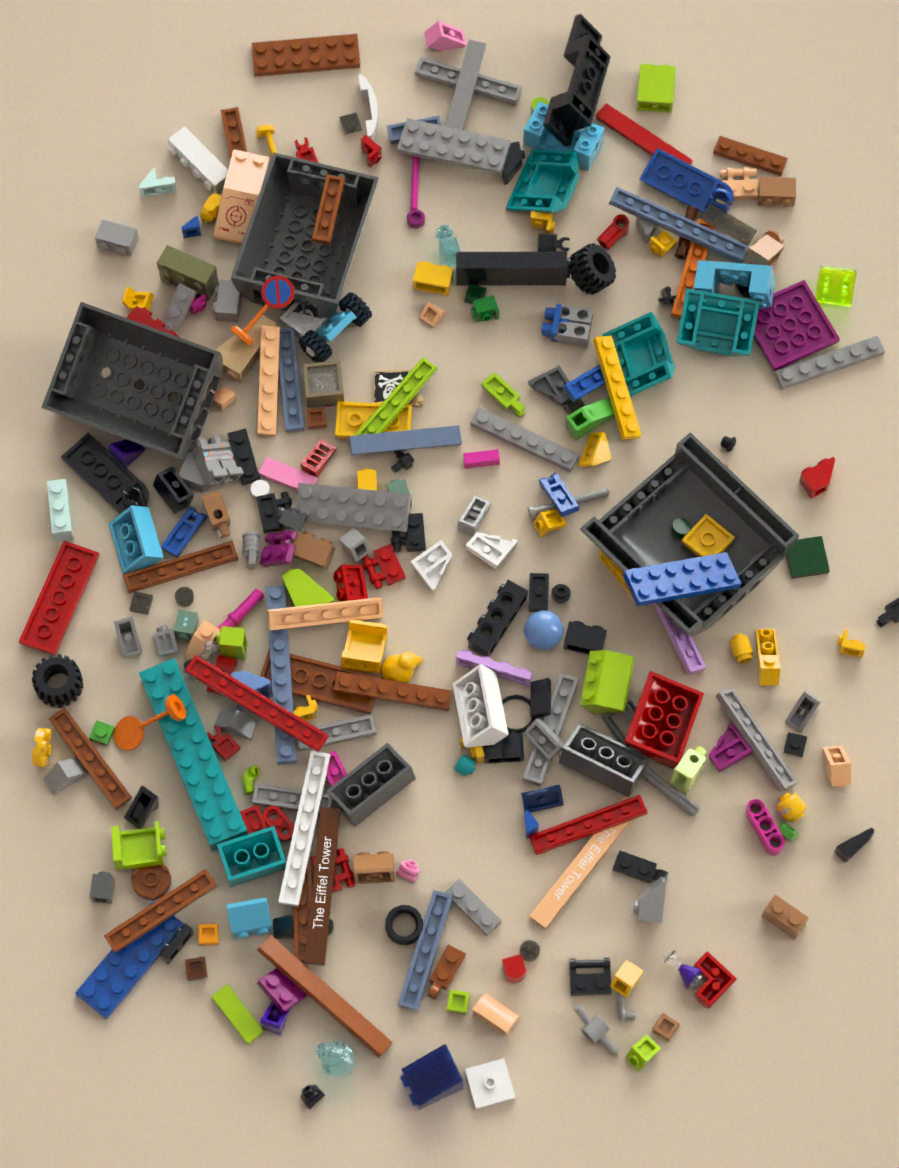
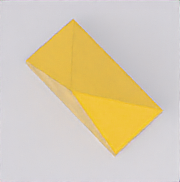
[578,432,611,467]

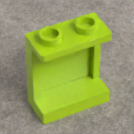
[636,63,676,113]
[111,821,167,871]

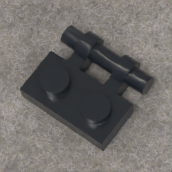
[256,491,292,534]
[391,513,426,552]

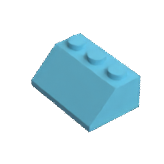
[109,505,163,574]

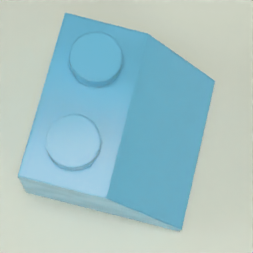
[226,897,273,940]

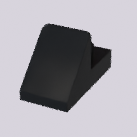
[124,786,159,829]

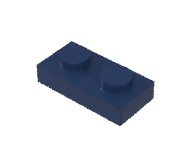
[521,785,564,813]

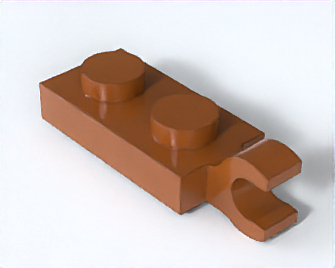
[428,944,466,1000]

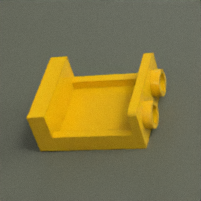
[341,620,388,674]

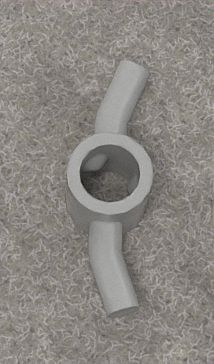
[573,1004,619,1055]

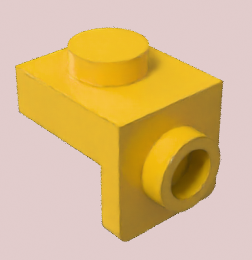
[122,287,154,312]

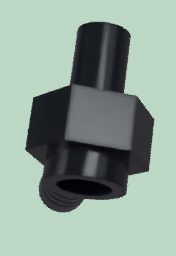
[391,451,414,473]

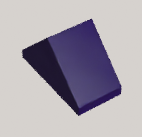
[109,439,145,468]
[260,1001,291,1035]

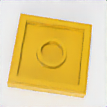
[681,514,735,557]

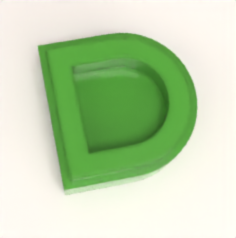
[778,822,799,840]

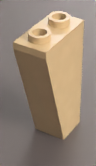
[216,315,277,382]

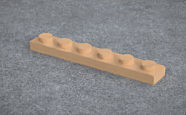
[256,325,280,436]
[267,597,383,630]

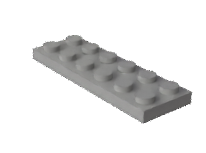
[397,118,511,175]
[296,483,411,532]

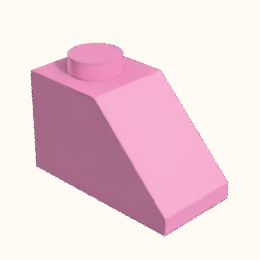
[424,21,467,51]

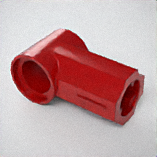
[597,214,629,250]

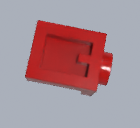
[360,135,382,167]

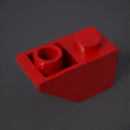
[799,456,836,499]

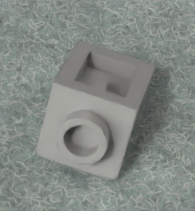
[153,625,178,656]

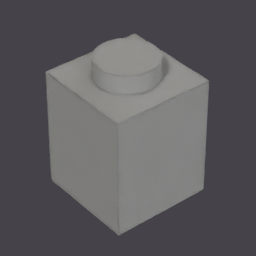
[339,528,372,562]

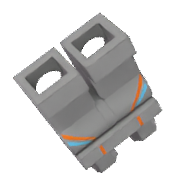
[192,436,244,486]

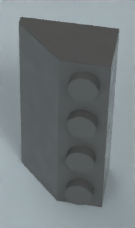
[559,723,650,797]
[326,743,416,827]

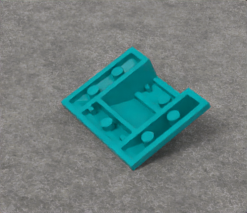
[506,149,579,213]
[676,288,760,356]
[603,312,675,397]

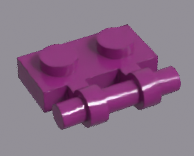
[259,530,296,567]

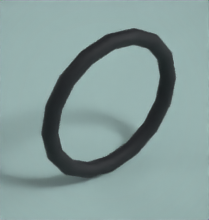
[502,695,536,733]

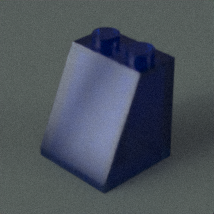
[399,1044,464,1110]

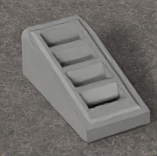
[457,495,491,537]

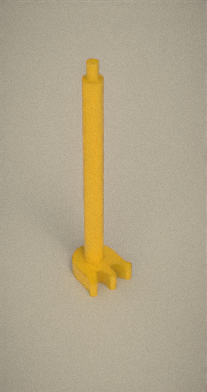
[256,124,277,156]

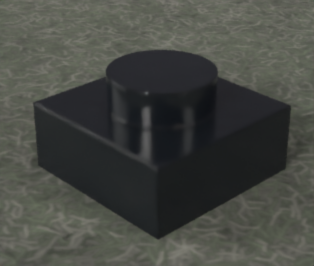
[783,732,807,757]

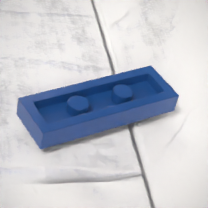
[562,365,605,402]

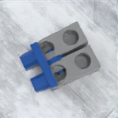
[542,304,593,348]

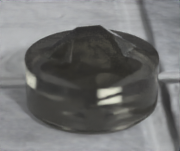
[520,940,540,962]

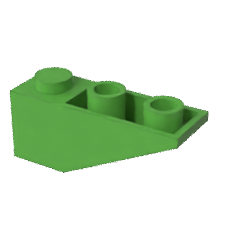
[565,398,615,440]

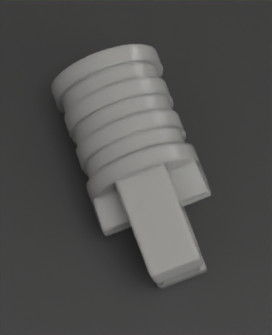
[242,532,260,568]

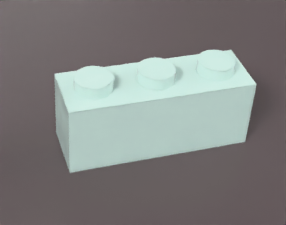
[47,479,74,542]

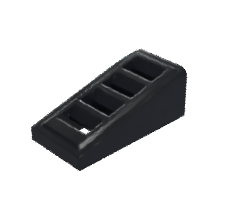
[834,828,875,862]

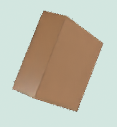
[652,1013,680,1042]

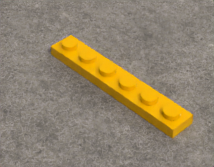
[593,336,642,440]

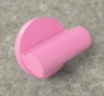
[396,860,420,883]

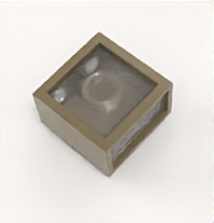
[303,360,344,407]

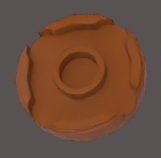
[131,864,171,900]

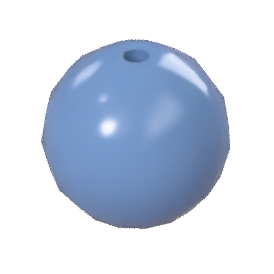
[524,610,564,650]

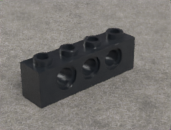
[467,580,528,657]

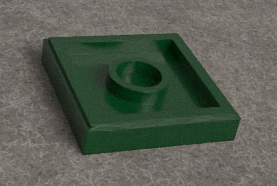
[786,536,830,579]

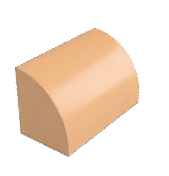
[473,994,520,1036]

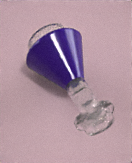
[662,949,704,989]

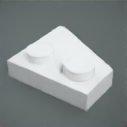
[465,532,518,569]
[410,540,452,592]

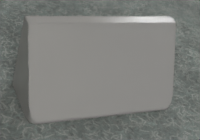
[523,719,565,761]

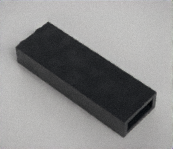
[456,252,571,286]

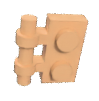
[720,167,758,200]

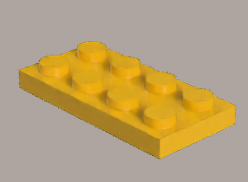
[335,401,412,439]

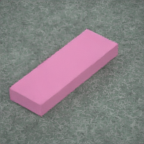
[259,457,318,491]

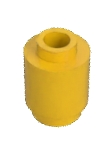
[729,633,753,664]

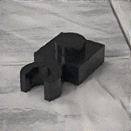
[537,234,570,252]

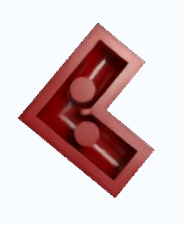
[693,951,737,1009]

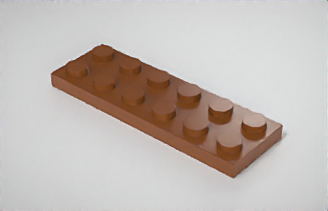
[252,34,360,77]
[260,648,381,715]

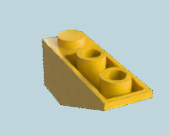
[755,629,780,685]

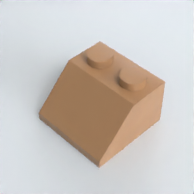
[353,851,395,884]

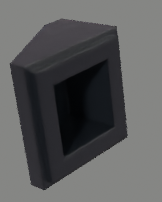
[273,915,294,939]

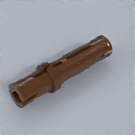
[675,206,698,260]

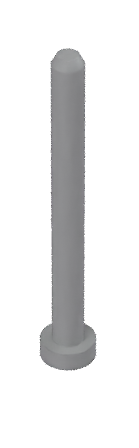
[528,488,609,520]

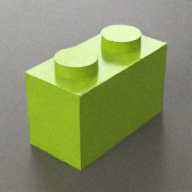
[216,626,248,660]

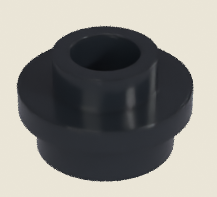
[551,584,571,603]

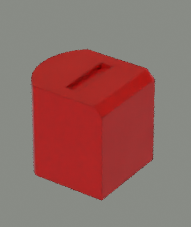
[502,954,526,983]

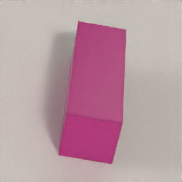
[463,449,500,469]

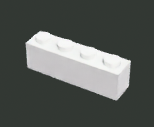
[168,126,228,194]

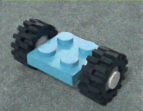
[298,292,372,363]

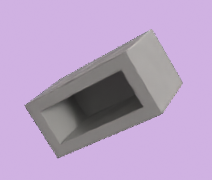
[95,219,139,256]
[212,279,242,322]

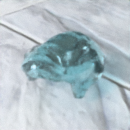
[316,1041,356,1076]

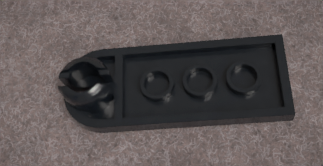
[61,432,149,514]

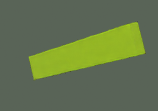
[354,357,437,436]

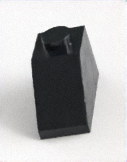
[502,142,525,185]

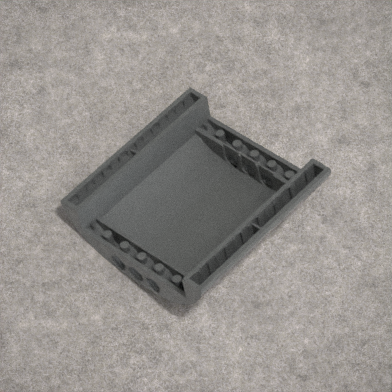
[580,432,799,636]

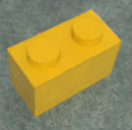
[413,261,453,296]

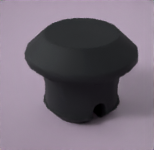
[721,436,736,452]

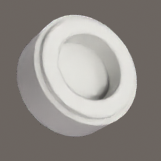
[251,480,270,498]

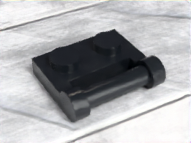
[569,957,611,996]

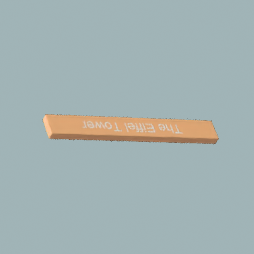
[529,795,631,929]

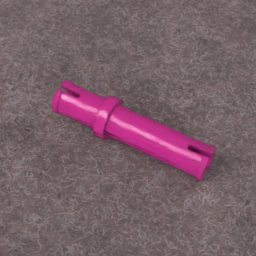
[217,588,264,630]

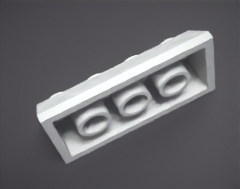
[452,664,508,748]

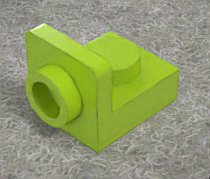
[625,1034,661,1071]

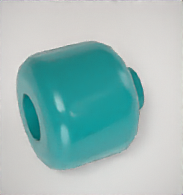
[454,754,475,777]

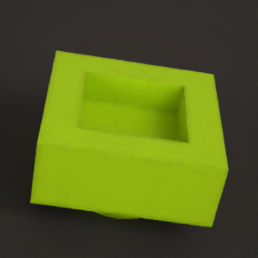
[447,990,470,1014]

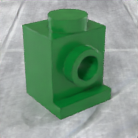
[470,295,499,322]

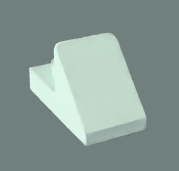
[139,168,177,198]

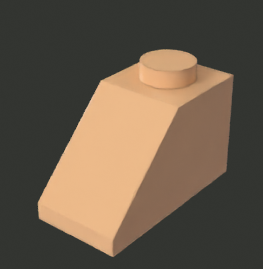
[184,620,221,660]
[823,746,851,787]

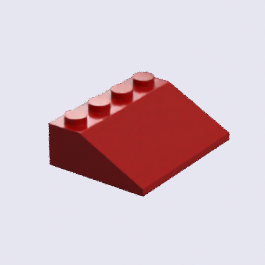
[624,671,704,769]

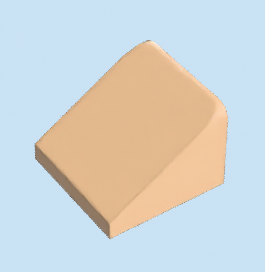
[419,302,446,327]
[213,386,237,411]

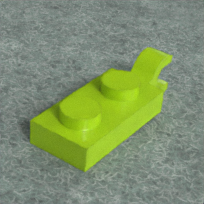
[481,372,525,417]

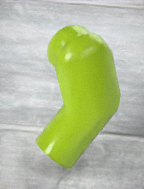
[242,765,260,795]

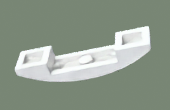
[358,74,378,141]

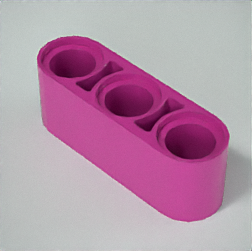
[745,799,785,856]

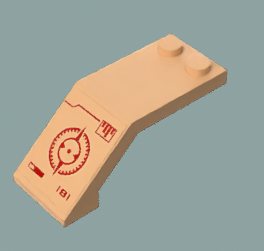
[213,149,269,245]

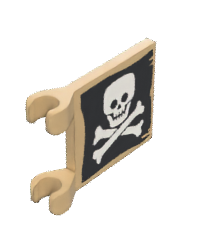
[373,370,424,407]

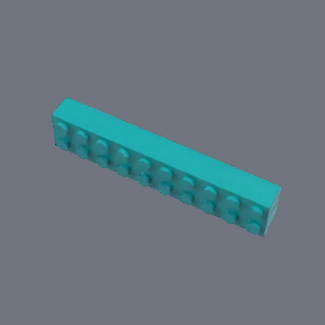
[139,658,248,852]

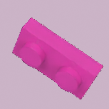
[326,751,347,787]

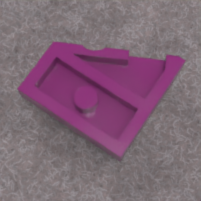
[709,722,753,773]

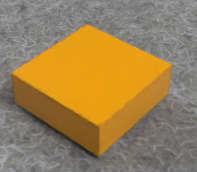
[198,924,219,946]

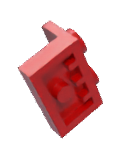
[333,564,368,602]

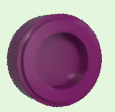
[407,209,425,229]

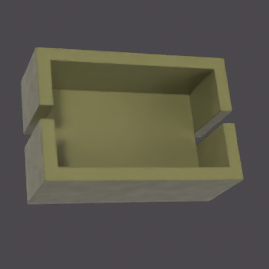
[157,245,219,301]

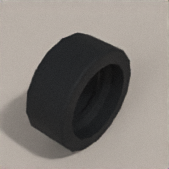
[385,905,423,945]

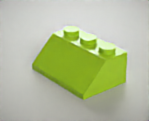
[580,650,635,714]

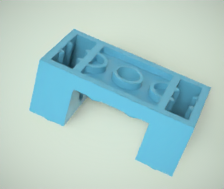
[523,102,604,171]
[694,260,776,309]

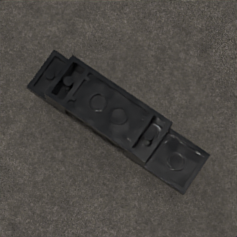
[543,14,611,147]

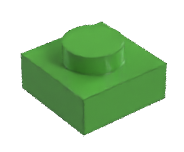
[89,720,115,746]

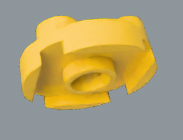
[32,728,52,768]

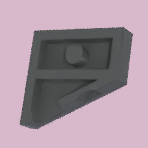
[528,366,572,406]

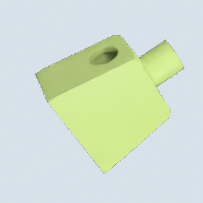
[670,746,707,795]

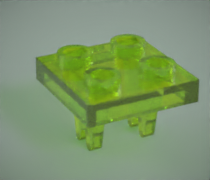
[815,265,857,306]

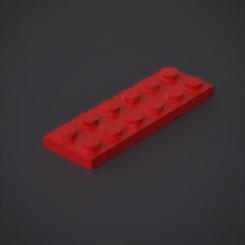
[19,541,100,656]

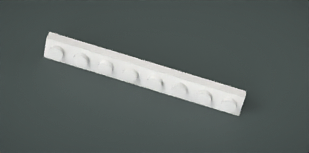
[278,751,331,907]

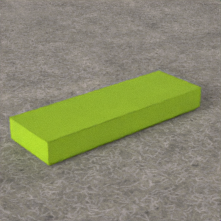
[211,984,264,1045]

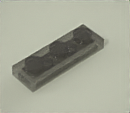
[700,203,757,246]

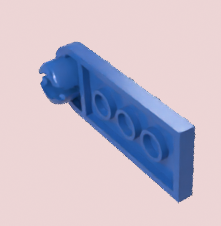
[639,148,734,218]

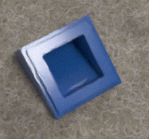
[181,216,201,238]
[524,810,539,838]

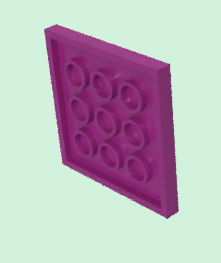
[754,280,840,371]

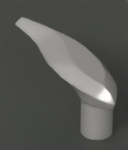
[617,992,636,1023]

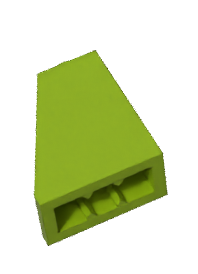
[281,568,335,607]

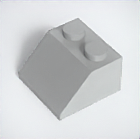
[633,877,666,923]

